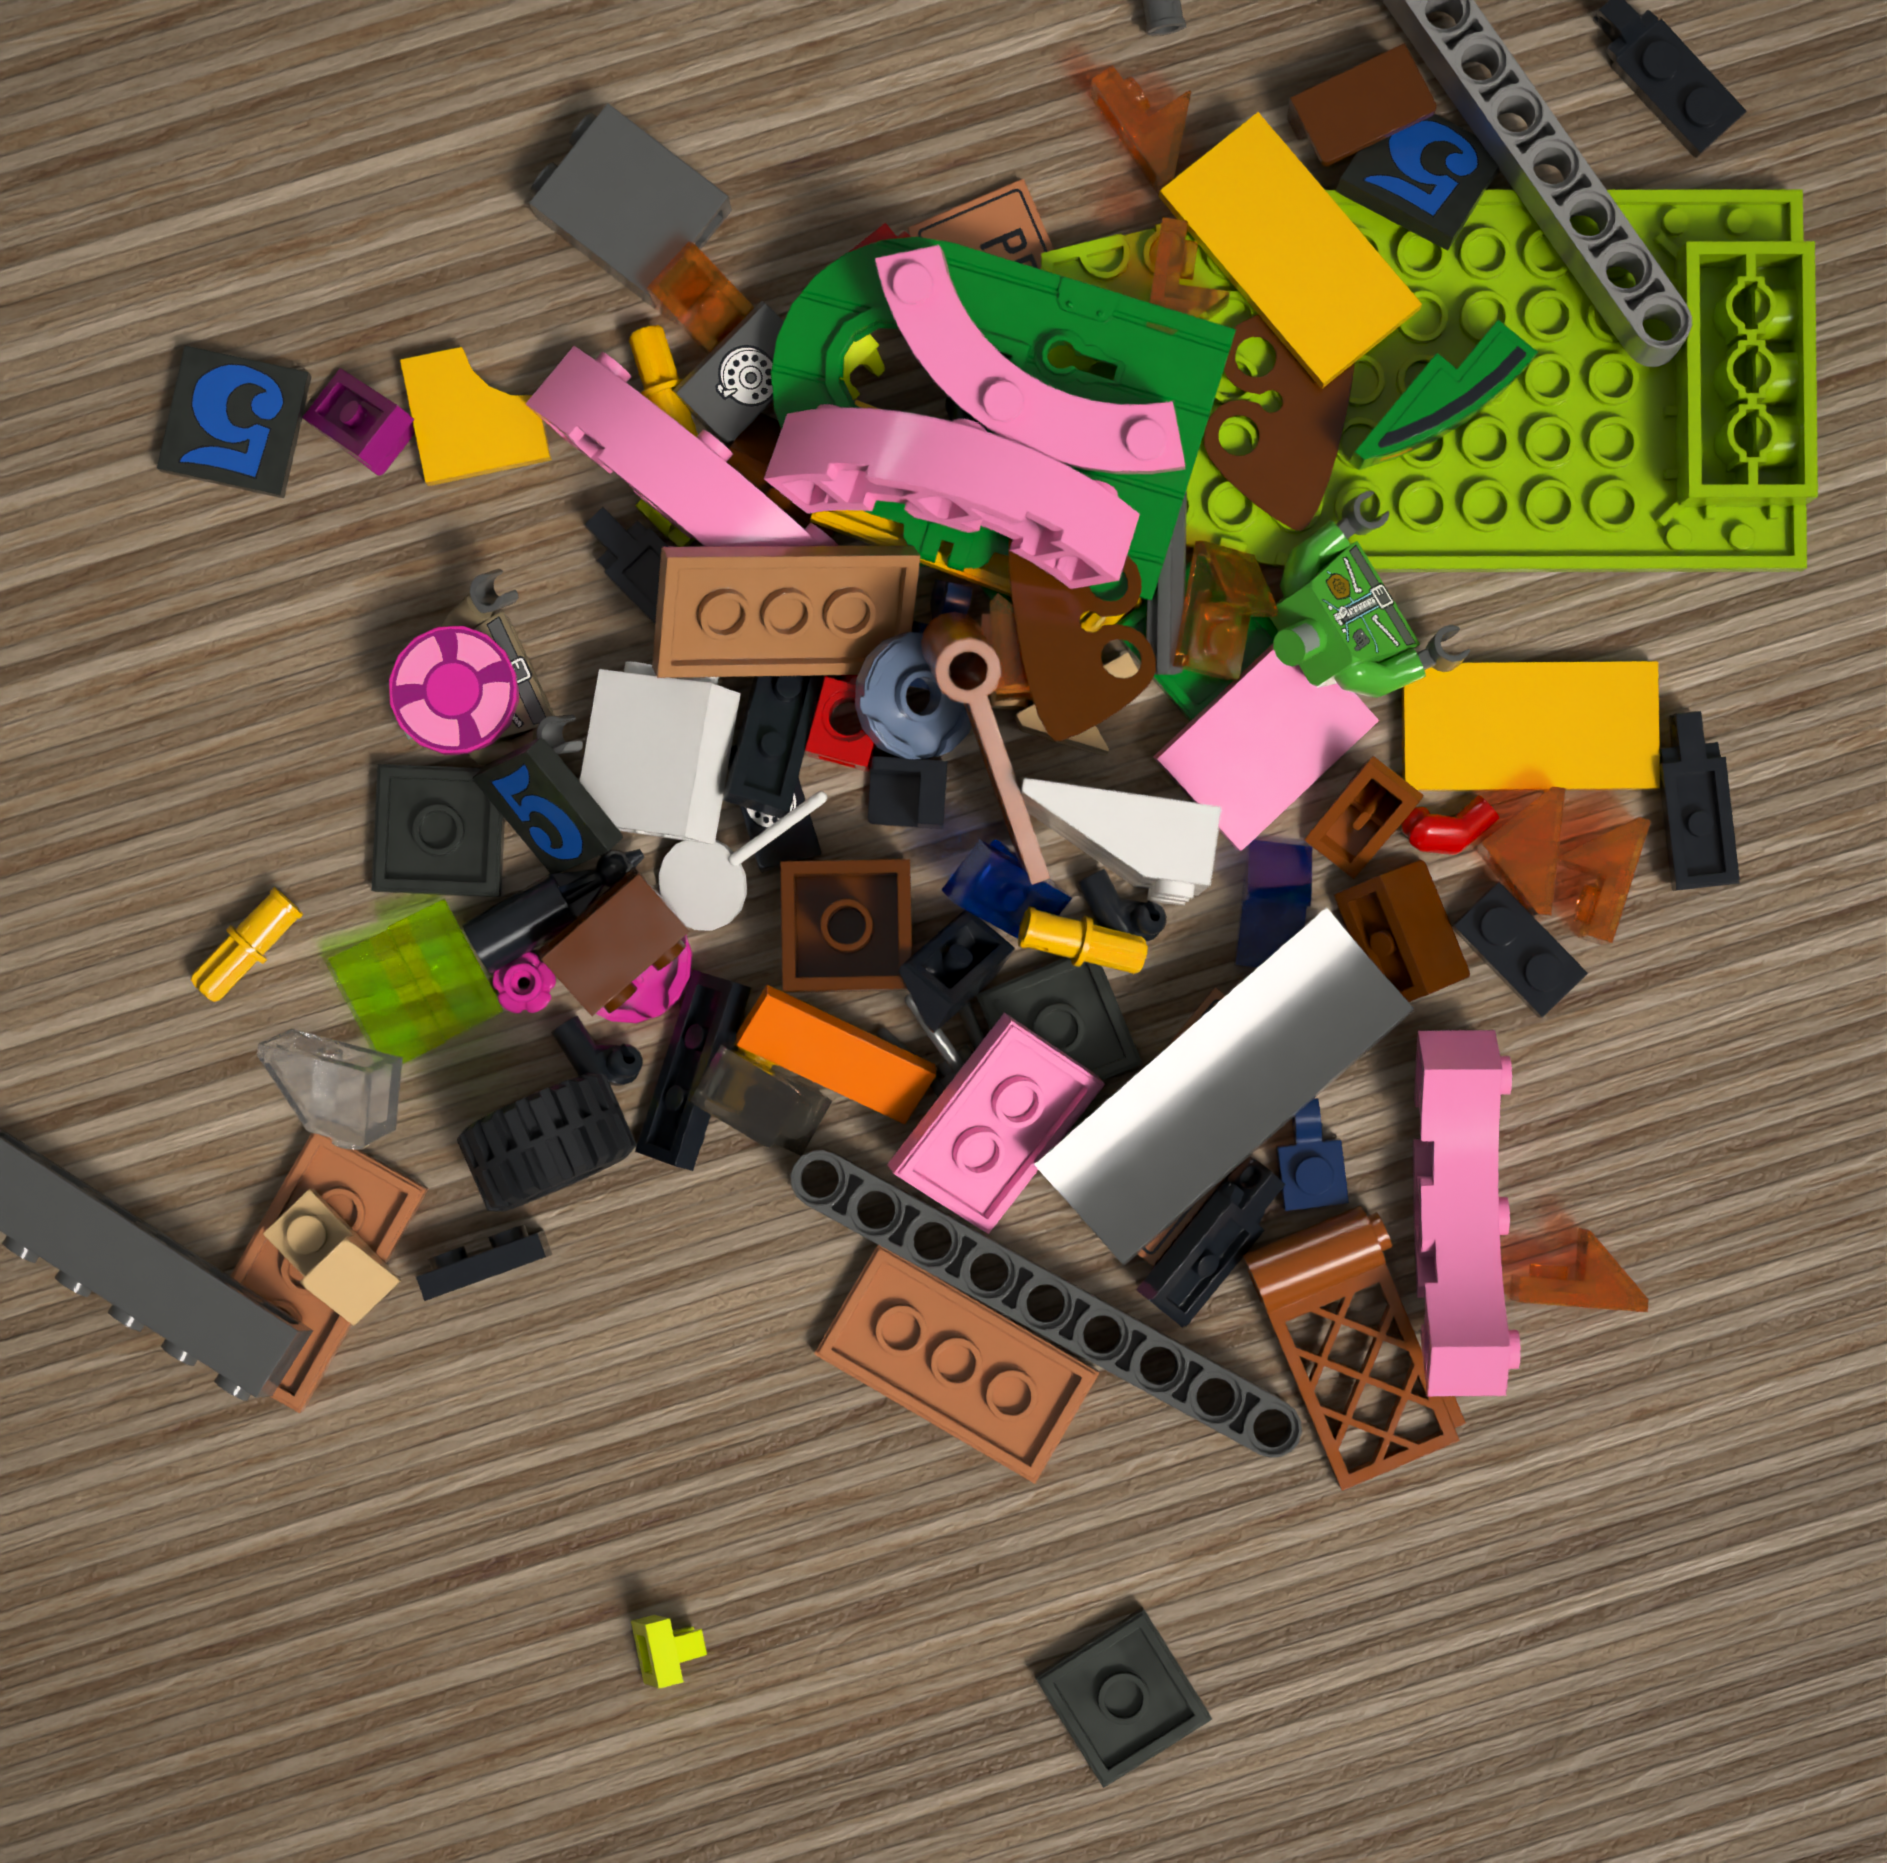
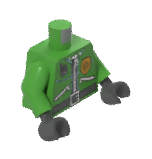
[1270,491,1470,698]

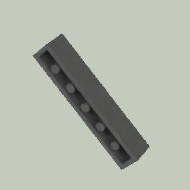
[0,1128,314,1401]

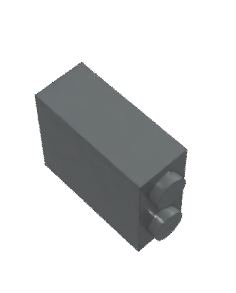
[529,103,732,309]

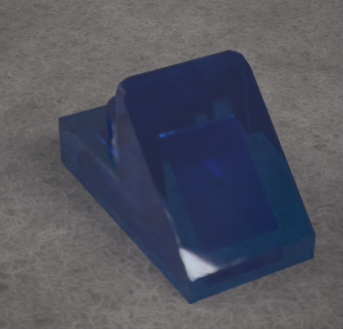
[941,839,1072,939]
[1234,840,1313,968]

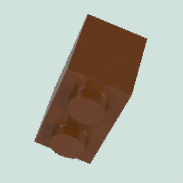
[538,866,690,1016]

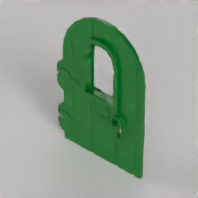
[771,237,1236,602]

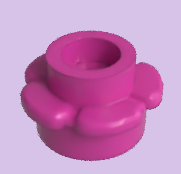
[492,952,556,1013]

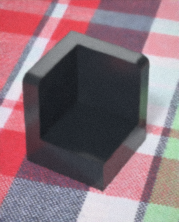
[868,756,948,829]

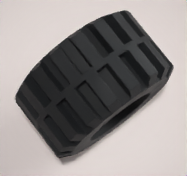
[457,1073,637,1212]

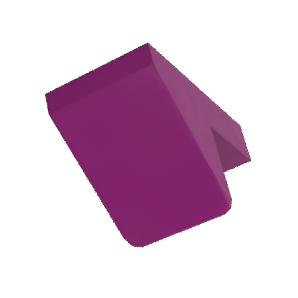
[302,368,415,476]

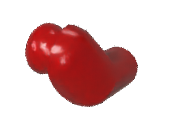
[1401,795,1500,855]

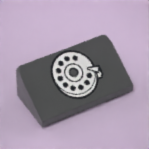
[673,301,784,444]

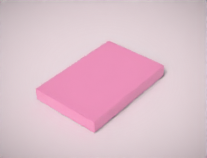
[1153,644,1379,851]
[887,1012,1105,1234]

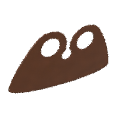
[1204,314,1355,531]
[1008,537,1156,741]

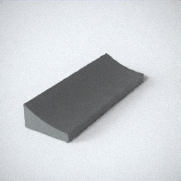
[1034,907,1414,1266]

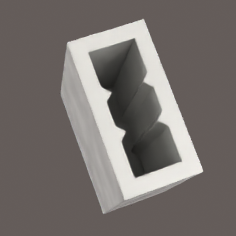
[580,662,741,845]

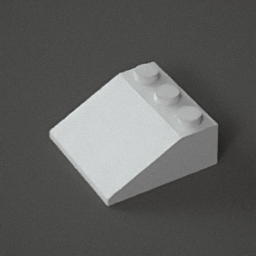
[1021,778,1221,905]

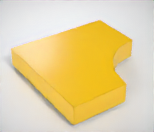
[400,347,552,486]

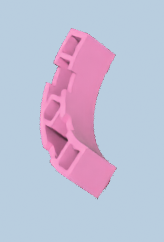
[875,245,1185,474]
[526,346,839,547]
[764,404,1140,589]
[1413,1030,1520,1396]

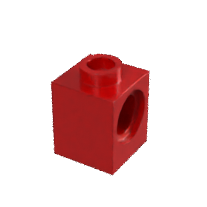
[805,675,876,772]

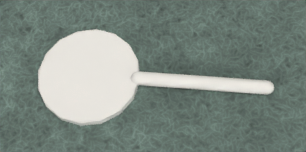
[659,791,827,931]

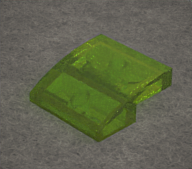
[326,898,504,1075]

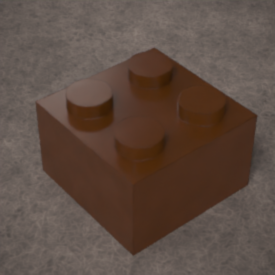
[781,859,912,993]

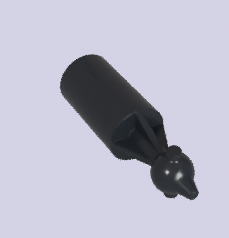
[462,849,645,974]

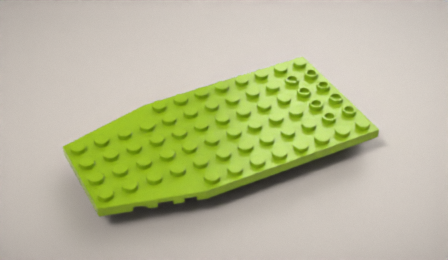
[1041,189,1818,572]

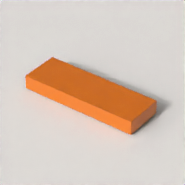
[736,985,936,1124]

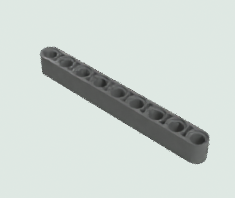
[791,1149,1302,1458]

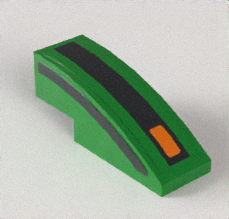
[1349,320,1538,470]

